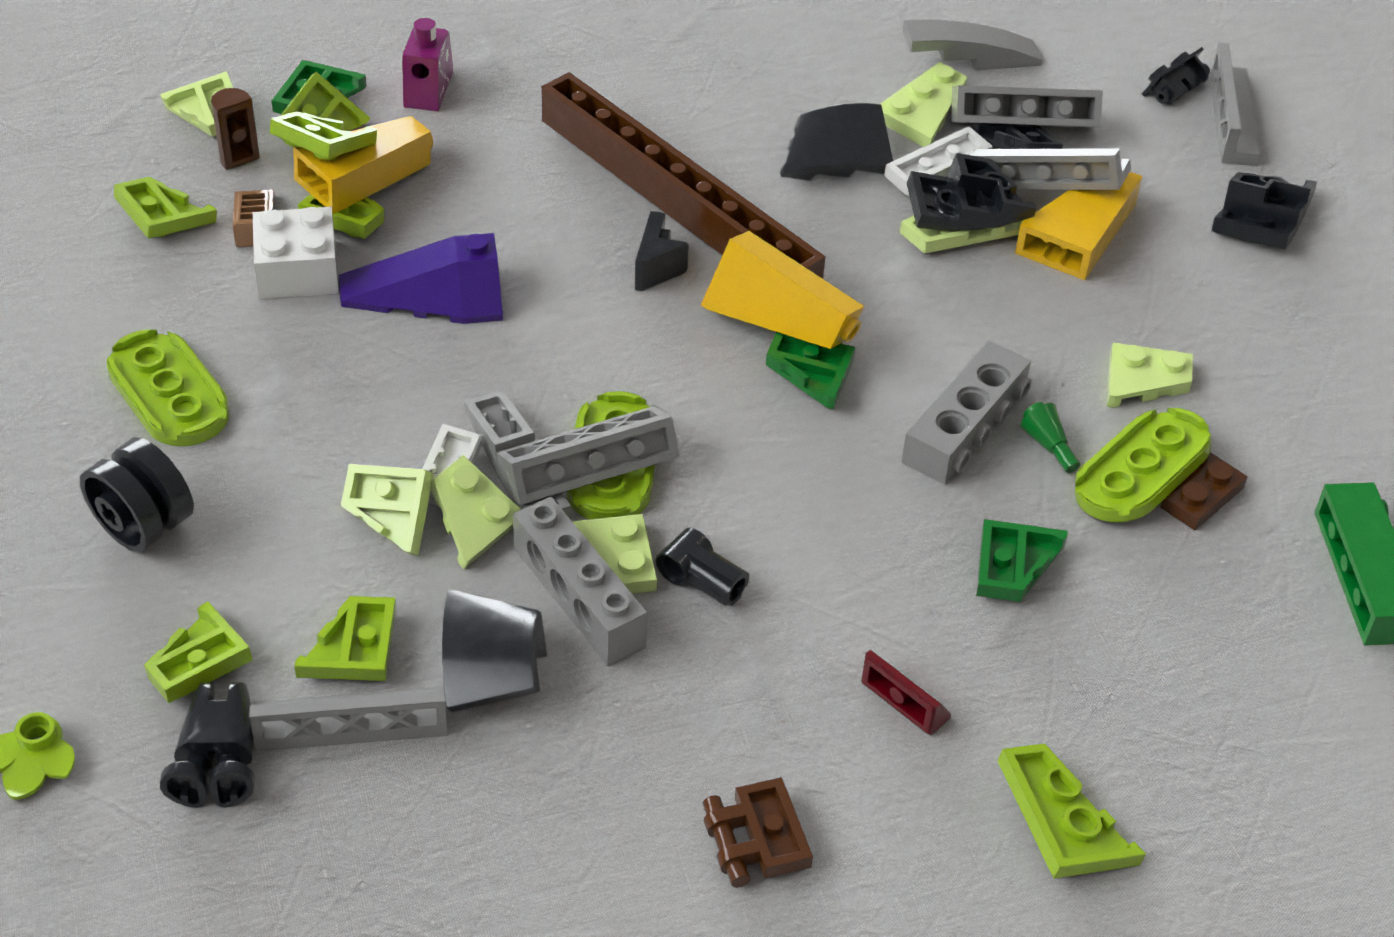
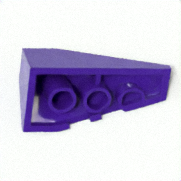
[339,233,503,324]

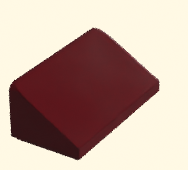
[861,650,951,736]

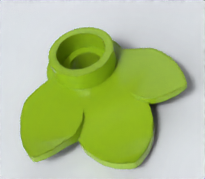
[0,712,75,800]

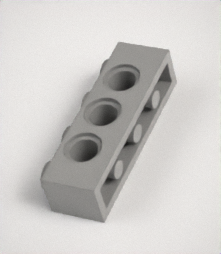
[951,85,1103,127]
[901,340,1032,485]
[513,496,647,666]

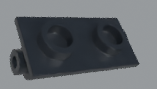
[1142,47,1210,104]

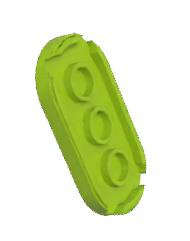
[106,329,229,446]
[566,391,655,519]
[1075,408,1211,522]

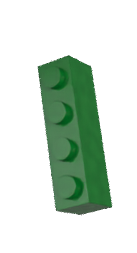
[1314,482,1394,646]

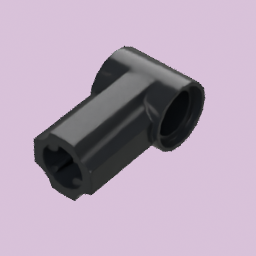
[655,528,749,606]

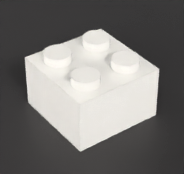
[252,207,339,300]

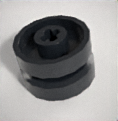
[80,437,194,553]

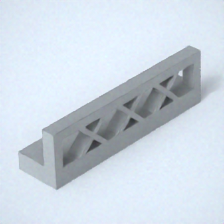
[1209,42,1260,166]
[971,149,1131,190]
[496,406,680,505]
[249,687,448,751]

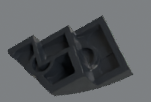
[780,103,893,181]
[907,153,1037,231]
[1211,172,1317,249]
[442,590,547,712]

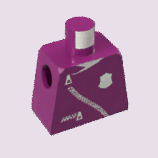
[402,18,453,112]

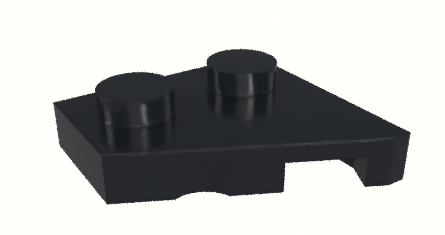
[972,123,1063,149]

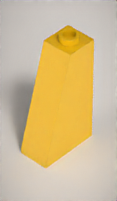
[293,116,433,214]
[1015,172,1143,280]
[701,231,865,349]

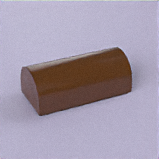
[211,88,260,170]

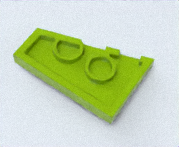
[997,743,1146,879]

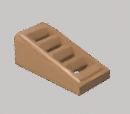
[233,189,274,247]

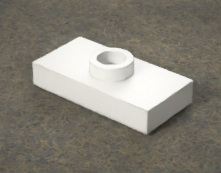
[422,424,483,505]

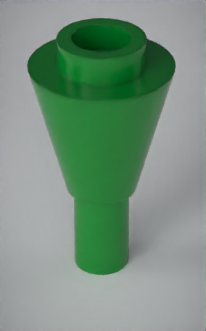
[1020,402,1080,473]

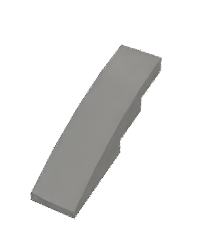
[903,20,1042,70]
[464,389,572,520]

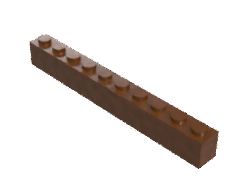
[541,72,826,279]

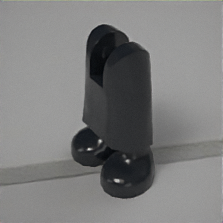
[160,682,255,808]

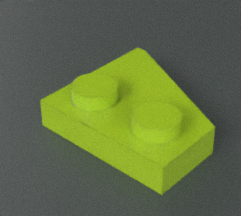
[269,112,378,160]
[114,177,217,239]
[144,601,253,703]

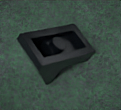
[635,211,689,291]

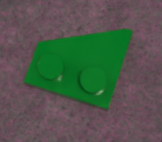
[271,59,367,114]
[766,332,855,409]
[976,519,1068,602]

